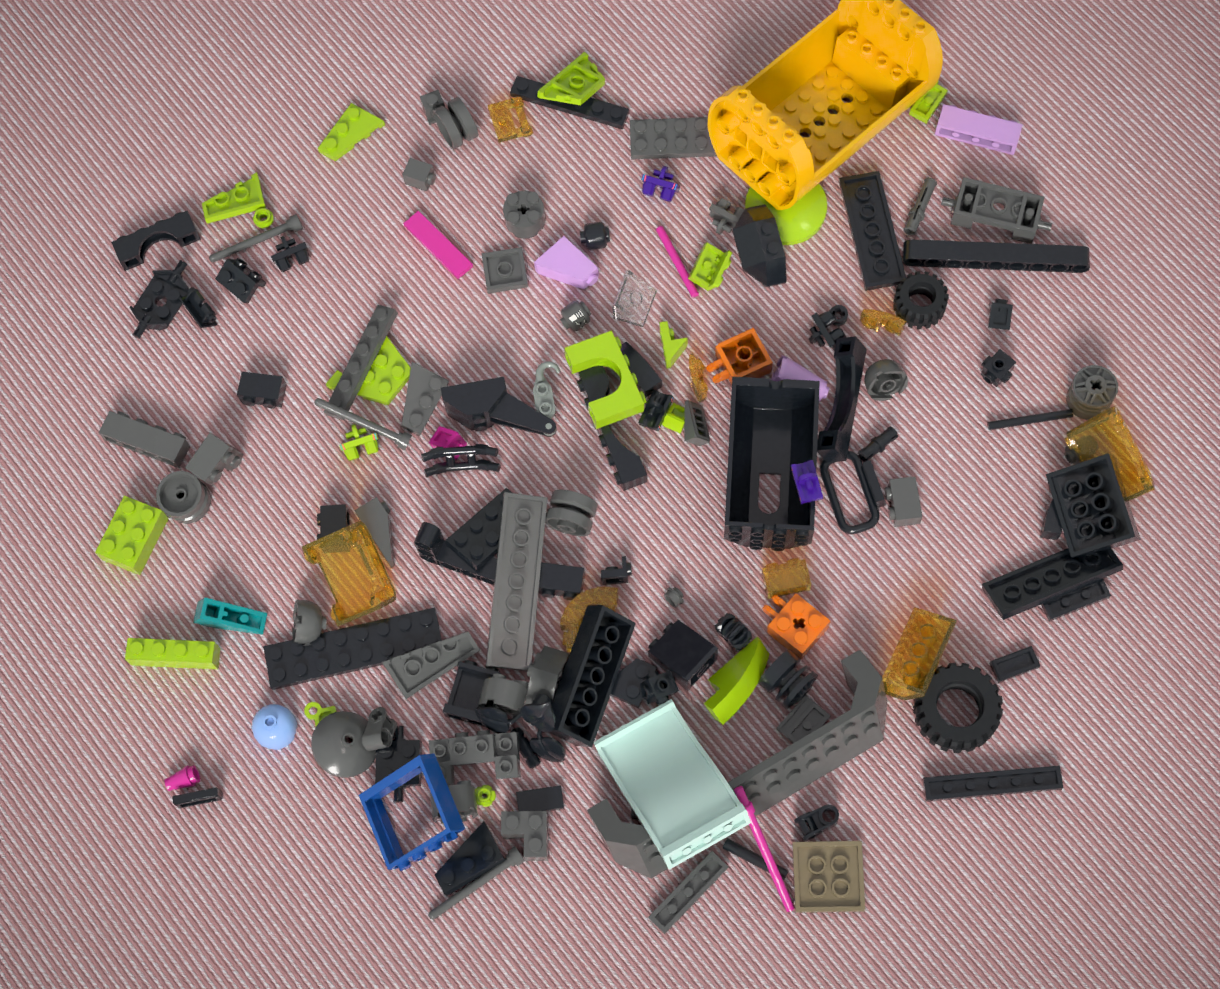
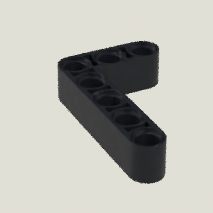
[414,522,497,585]

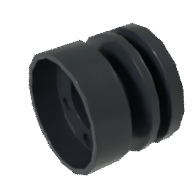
[758,649,818,709]

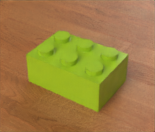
[95,496,169,575]

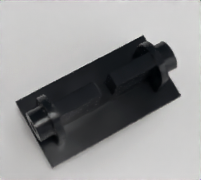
[179,287,217,328]

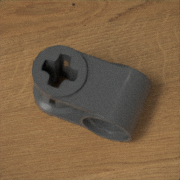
[362,707,397,751]

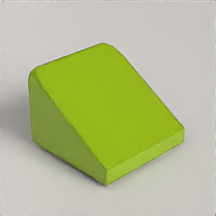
[662,403,685,433]

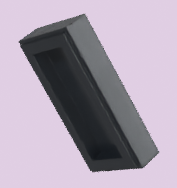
[990,646,1040,683]
[516,785,564,811]
[172,787,223,809]

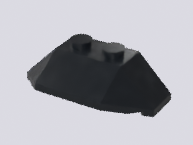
[732,204,787,287]

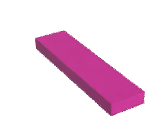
[403,211,473,279]

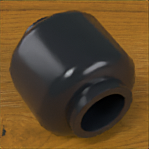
[580,222,610,250]

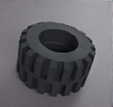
[893,271,949,329]

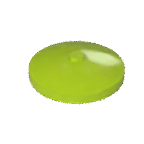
[745,184,827,245]

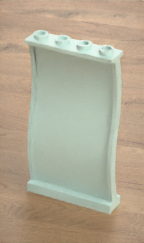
[594,699,751,870]

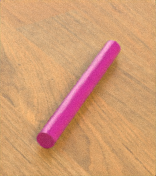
[656,226,699,298]

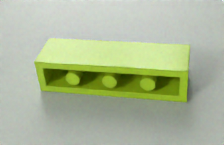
[125,638,221,669]

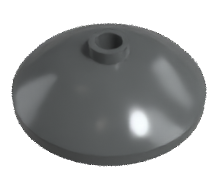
[311,711,376,778]

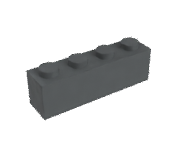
[98,411,190,468]

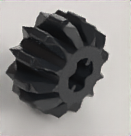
[715,613,752,650]

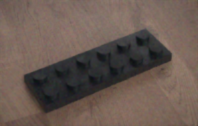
[839,171,906,291]
[982,548,1123,620]

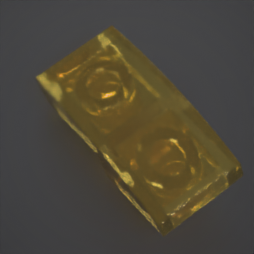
[860,309,906,336]
[689,353,708,403]

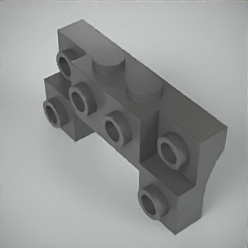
[429,730,521,784]

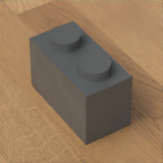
[885,476,922,527]

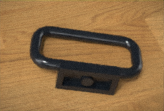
[820,451,886,534]

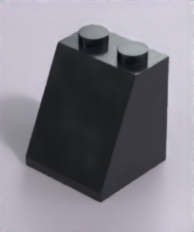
[648,620,718,691]

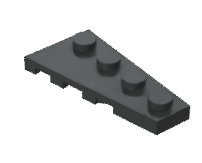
[381,631,480,699]

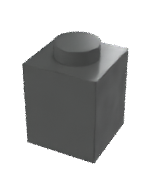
[402,158,436,191]

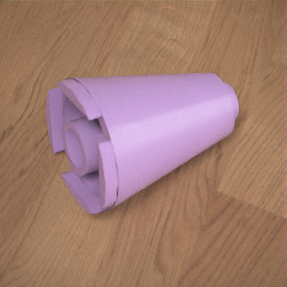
[771,355,829,402]

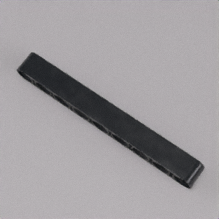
[903,239,1090,273]

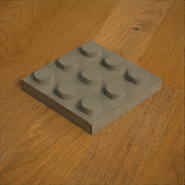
[792,841,865,913]

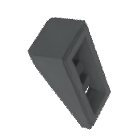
[684,400,710,446]

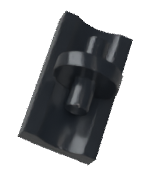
[271,236,309,273]
[809,310,846,351]
[638,390,674,431]

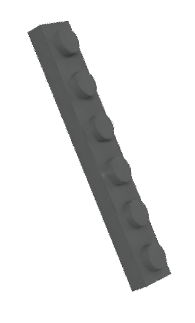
[323,305,398,420]

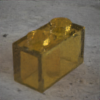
[761,558,811,599]

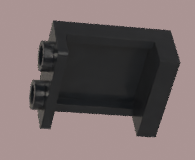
[443,660,501,728]

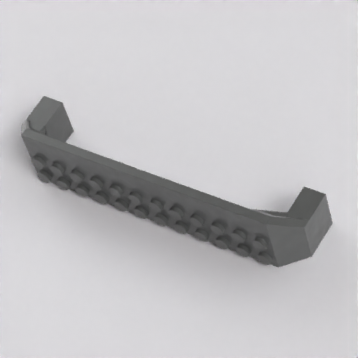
[587,650,887,879]

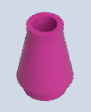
[164,765,200,791]

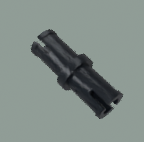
[858,426,898,462]

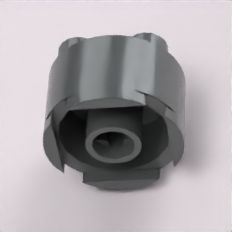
[503,191,546,239]
[478,673,527,718]
[430,780,478,824]

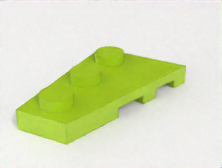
[317,103,385,161]
[202,172,266,224]

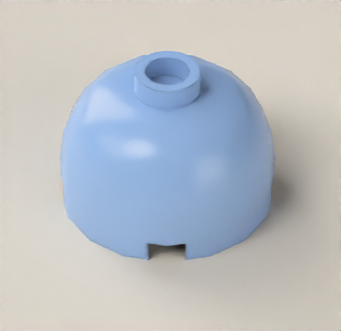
[252,704,298,750]

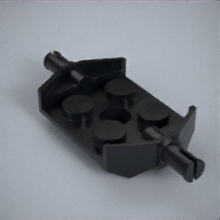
[129,260,189,339]

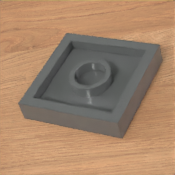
[481,247,528,294]

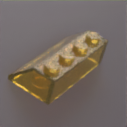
[882,607,957,700]

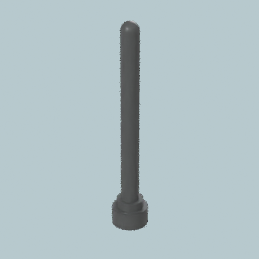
[209,214,303,262]
[314,398,412,450]
[428,846,525,920]

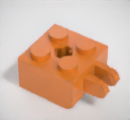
[706,328,773,385]
[762,594,830,660]

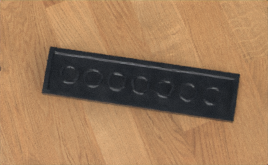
[263,607,442,690]

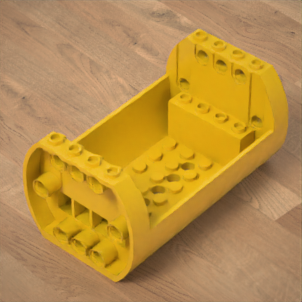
[708,0,943,210]

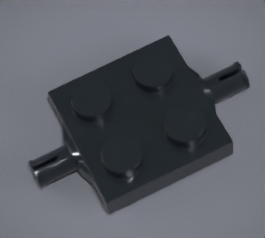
[375,726,422,803]

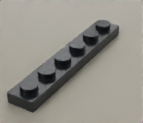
[510,76,629,130]
[923,765,1063,802]

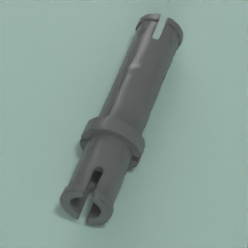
[904,177,937,235]

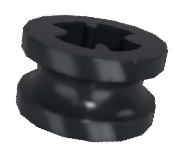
[830,305,848,326]

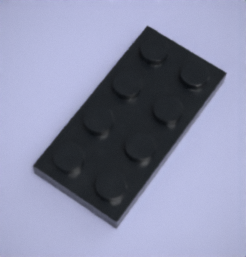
[446,488,512,570]

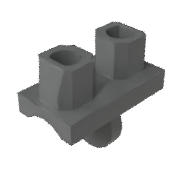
[709,198,744,235]

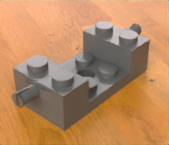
[941,177,1053,244]

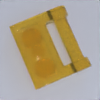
[487,97,533,143]

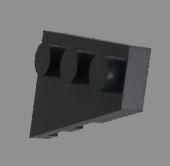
[435,821,506,896]

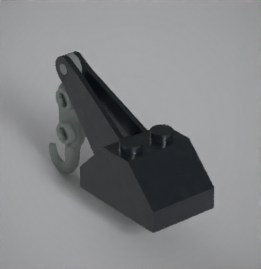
[441,361,560,437]

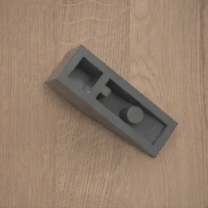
[354,497,395,568]

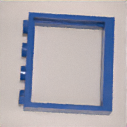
[359,753,465,871]

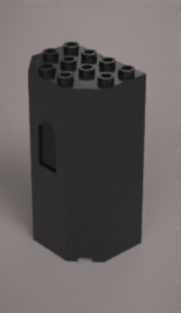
[724,377,820,551]

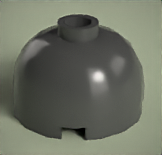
[864,359,909,401]
[292,600,327,644]

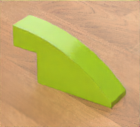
[704,637,769,725]

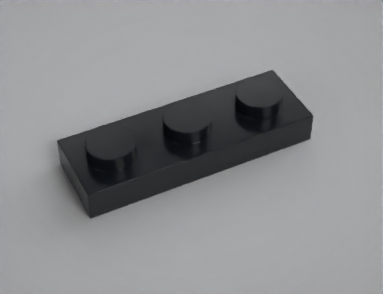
[1041,579,1111,622]

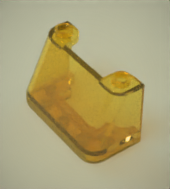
[1065,405,1155,501]
[302,521,396,626]

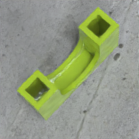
[564,330,646,429]

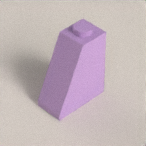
[534,236,599,290]

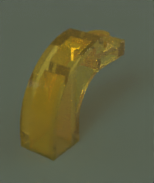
[560,587,619,653]

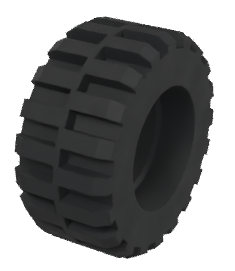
[913,663,1003,753]

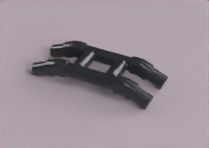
[421,444,501,478]

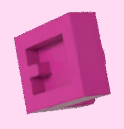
[428,426,467,460]

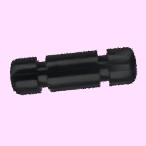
[510,727,541,769]

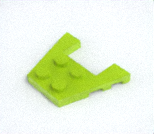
[326,336,411,405]

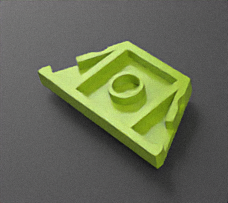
[537,52,605,105]

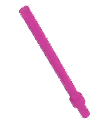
[734,786,795,912]

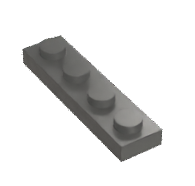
[648,851,729,935]

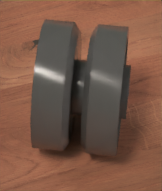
[432,97,479,150]
[156,471,211,524]
[545,489,598,536]

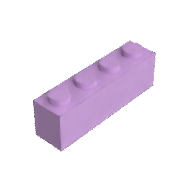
[935,104,1023,155]

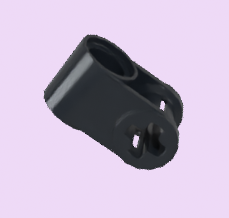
[794,805,839,841]

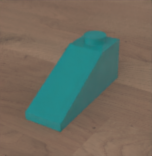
[193,597,267,635]

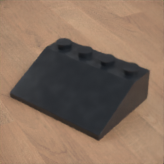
[1046,453,1141,558]

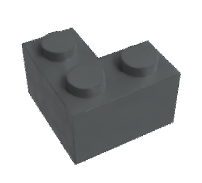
[185,433,244,485]
[525,646,570,704]
[501,811,549,861]

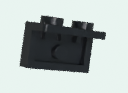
[215,258,266,303]

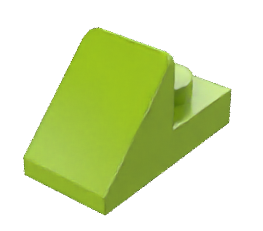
[659,321,688,369]

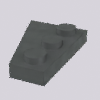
[401,362,449,436]

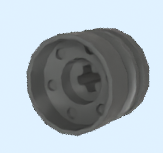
[1066,365,1118,420]

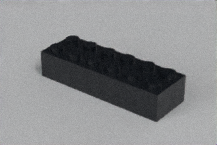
[549,605,636,747]

